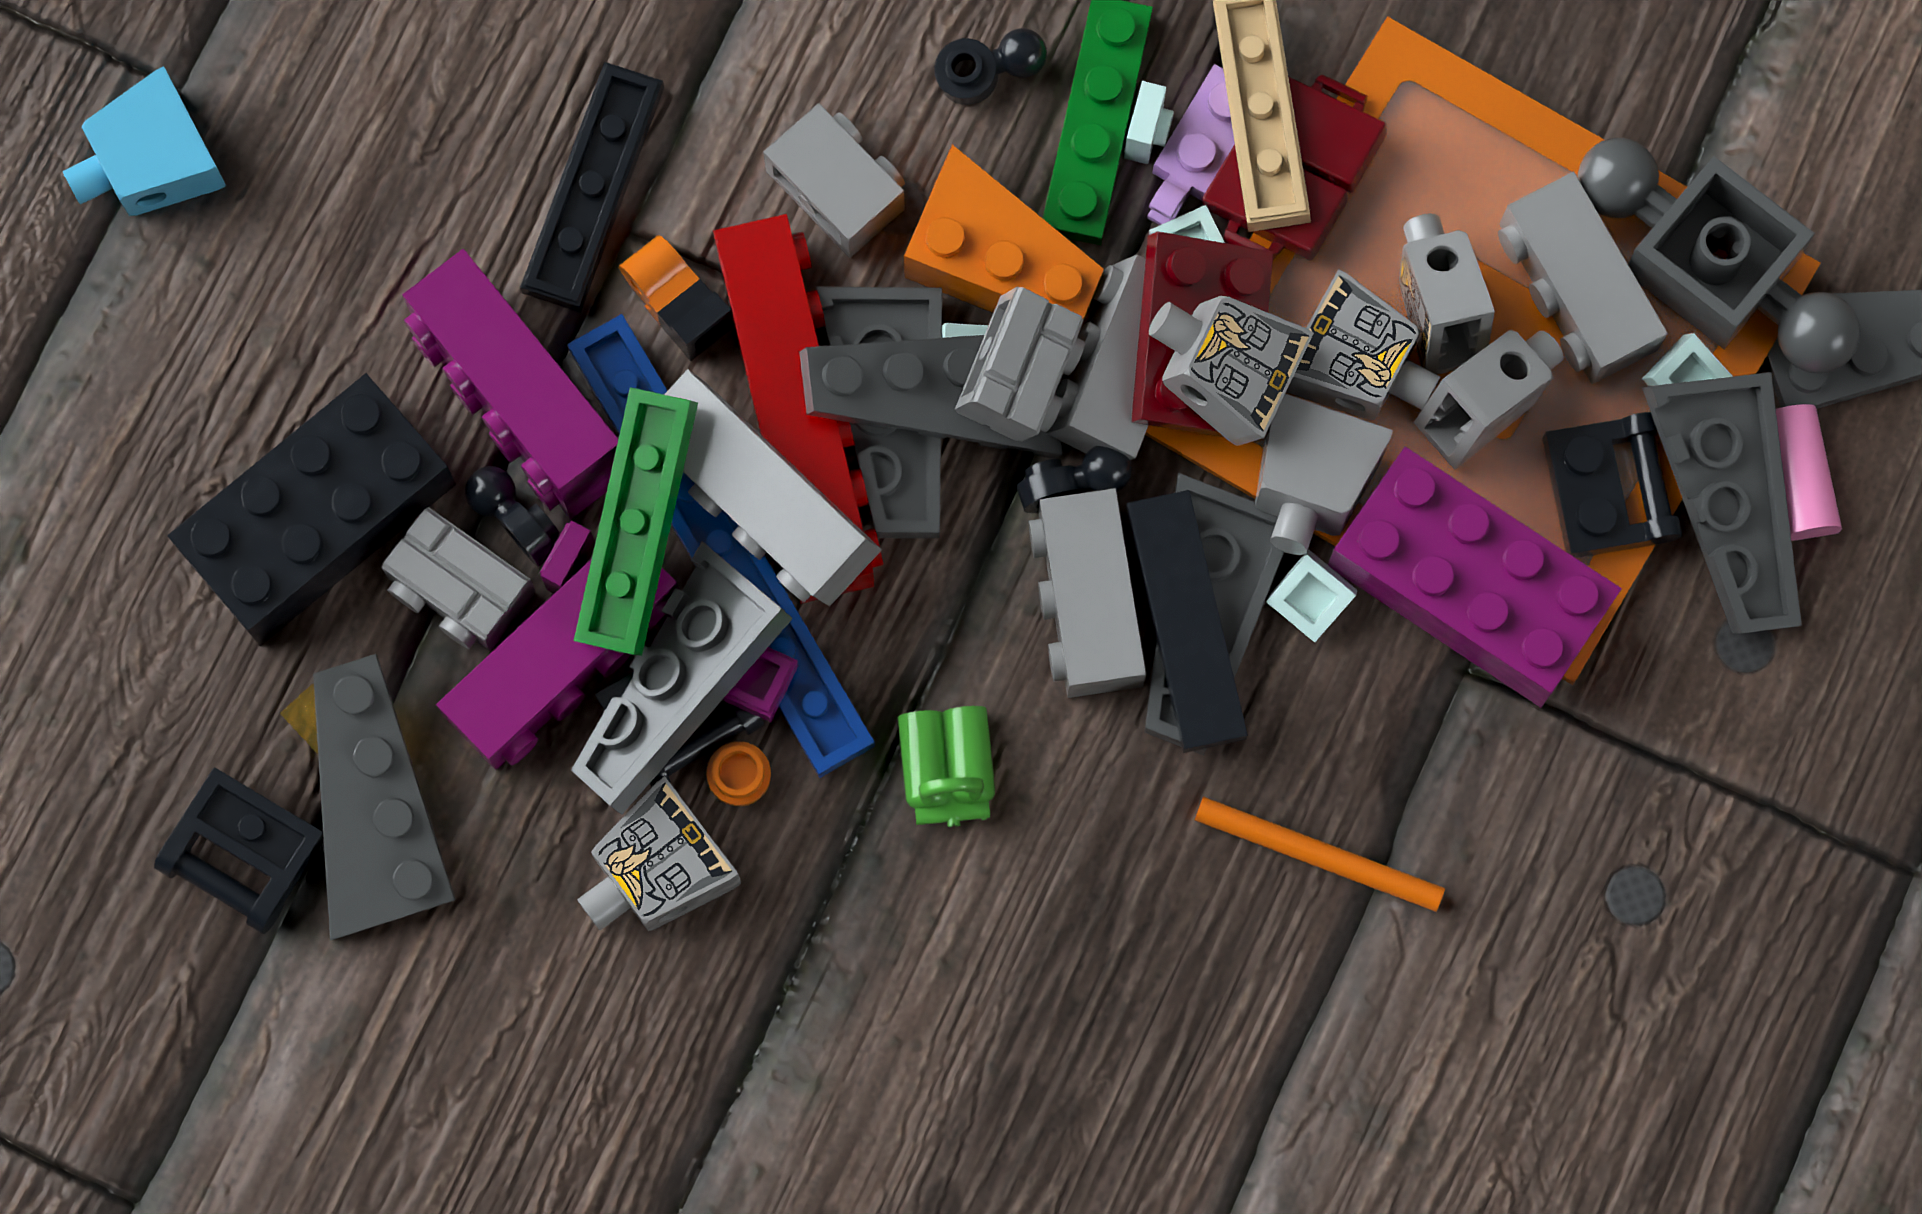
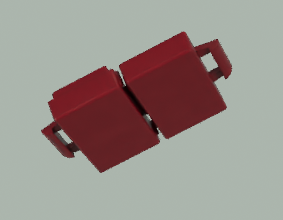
[1202,74,1387,260]

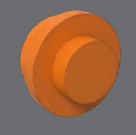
[707,742,771,806]

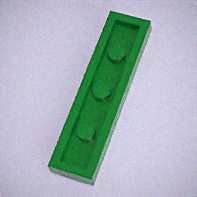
[1043,0,1153,246]
[574,387,698,656]

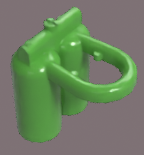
[898,706,995,827]

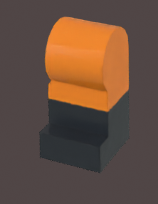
[619,235,734,361]

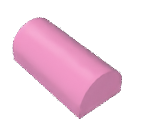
[1776,404,1842,541]

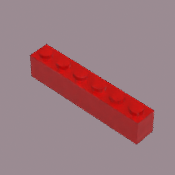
[713,214,883,604]

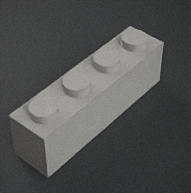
[664,369,882,606]

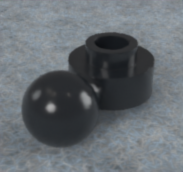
[934,28,1047,105]
[1016,446,1132,513]
[465,466,559,567]

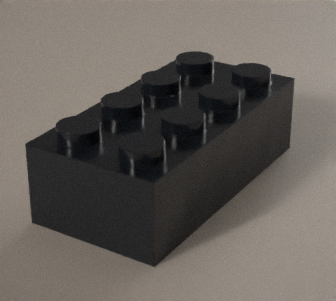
[167,373,456,646]

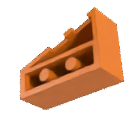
[904,144,1104,332]

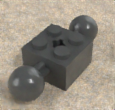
[1578,138,1860,374]

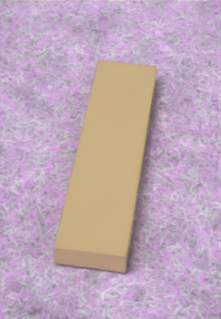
[1213,0,1311,232]

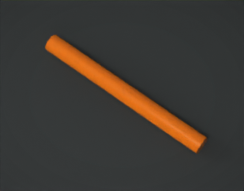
[1194,796,1445,912]

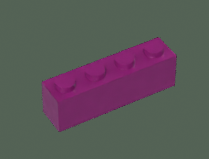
[436,559,679,771]

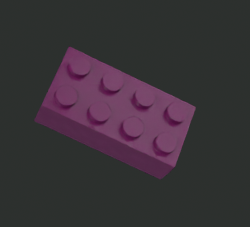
[402,248,618,520]
[1328,446,1622,708]

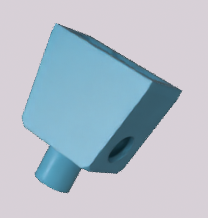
[63,66,226,216]

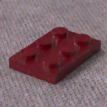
[1131,231,1273,437]

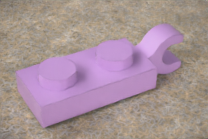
[1147,64,1235,225]

